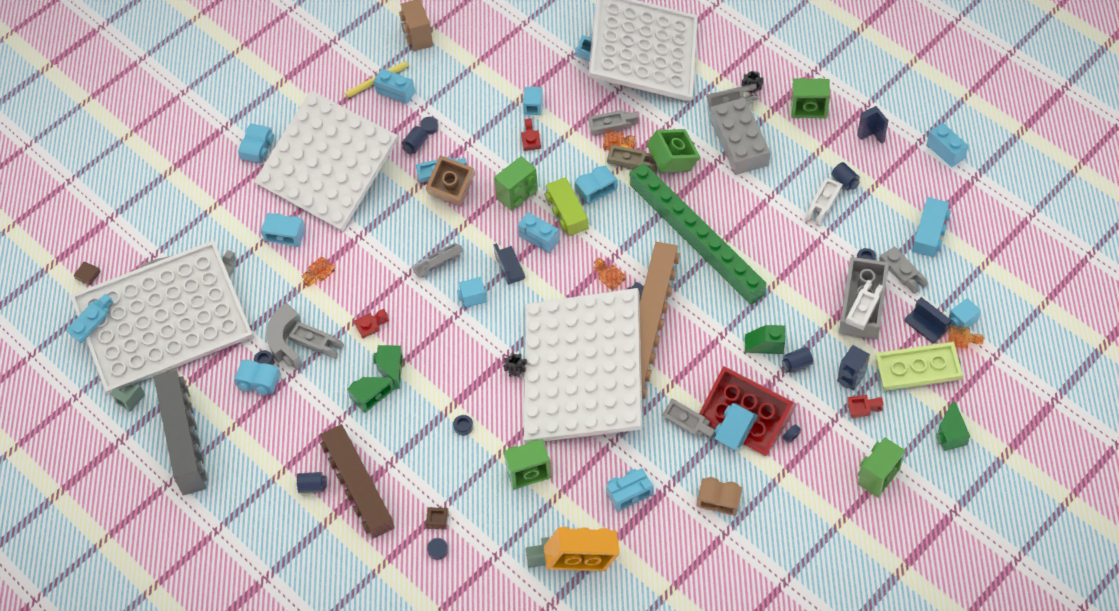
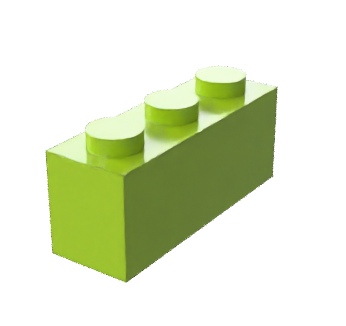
[544,177,589,237]

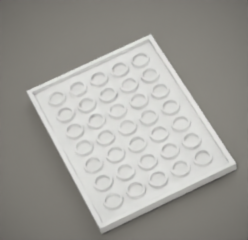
[70,240,254,395]
[524,288,643,444]

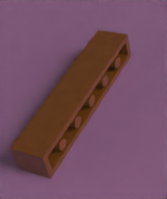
[320,424,395,539]

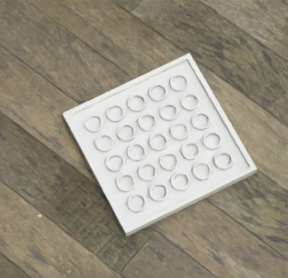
[588,0,698,102]
[254,90,400,231]

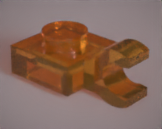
[603,131,636,150]
[302,256,335,287]
[594,258,626,291]
[948,326,984,348]

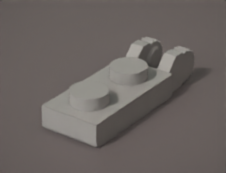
[706,84,759,109]
[880,246,928,293]
[288,322,344,358]

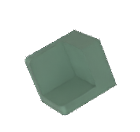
[111,384,145,412]
[526,537,549,568]

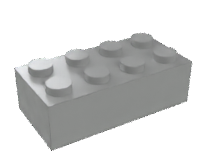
[710,97,771,175]
[839,257,889,339]

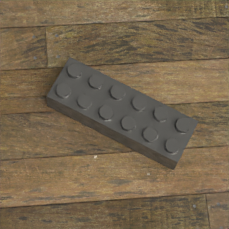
[153,369,208,495]

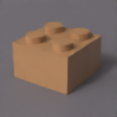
[399,0,433,51]
[426,155,475,207]

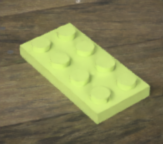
[875,342,963,391]

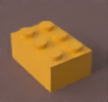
[544,527,620,571]

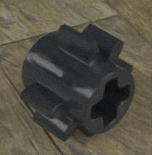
[741,71,764,93]
[503,353,527,377]

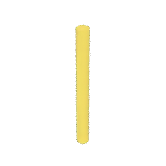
[344,61,408,99]

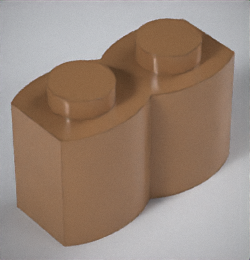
[696,477,743,515]

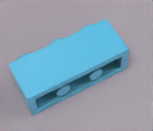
[912,197,951,257]

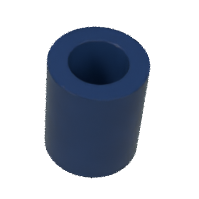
[401,126,428,154]
[831,162,860,190]
[782,346,814,373]
[297,472,327,493]

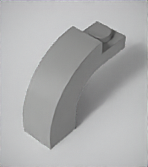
[266,302,302,370]

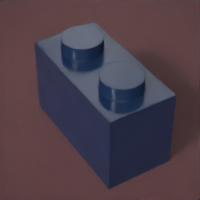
[837,345,870,391]

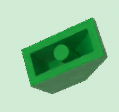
[745,325,785,354]
[373,345,403,389]
[347,377,395,413]
[936,402,970,451]

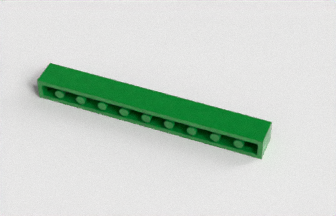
[630,163,767,305]

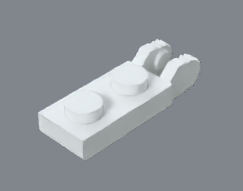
[805,178,843,225]
[845,280,883,330]

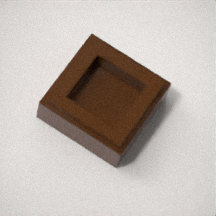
[73,261,101,285]
[426,507,449,530]

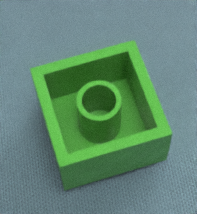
[791,78,830,118]
[647,129,700,173]
[494,156,538,211]
[858,437,906,498]
[503,439,552,490]

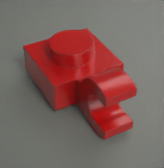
[521,118,541,151]
[354,309,389,339]
[847,394,884,418]

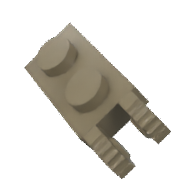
[607,145,658,173]

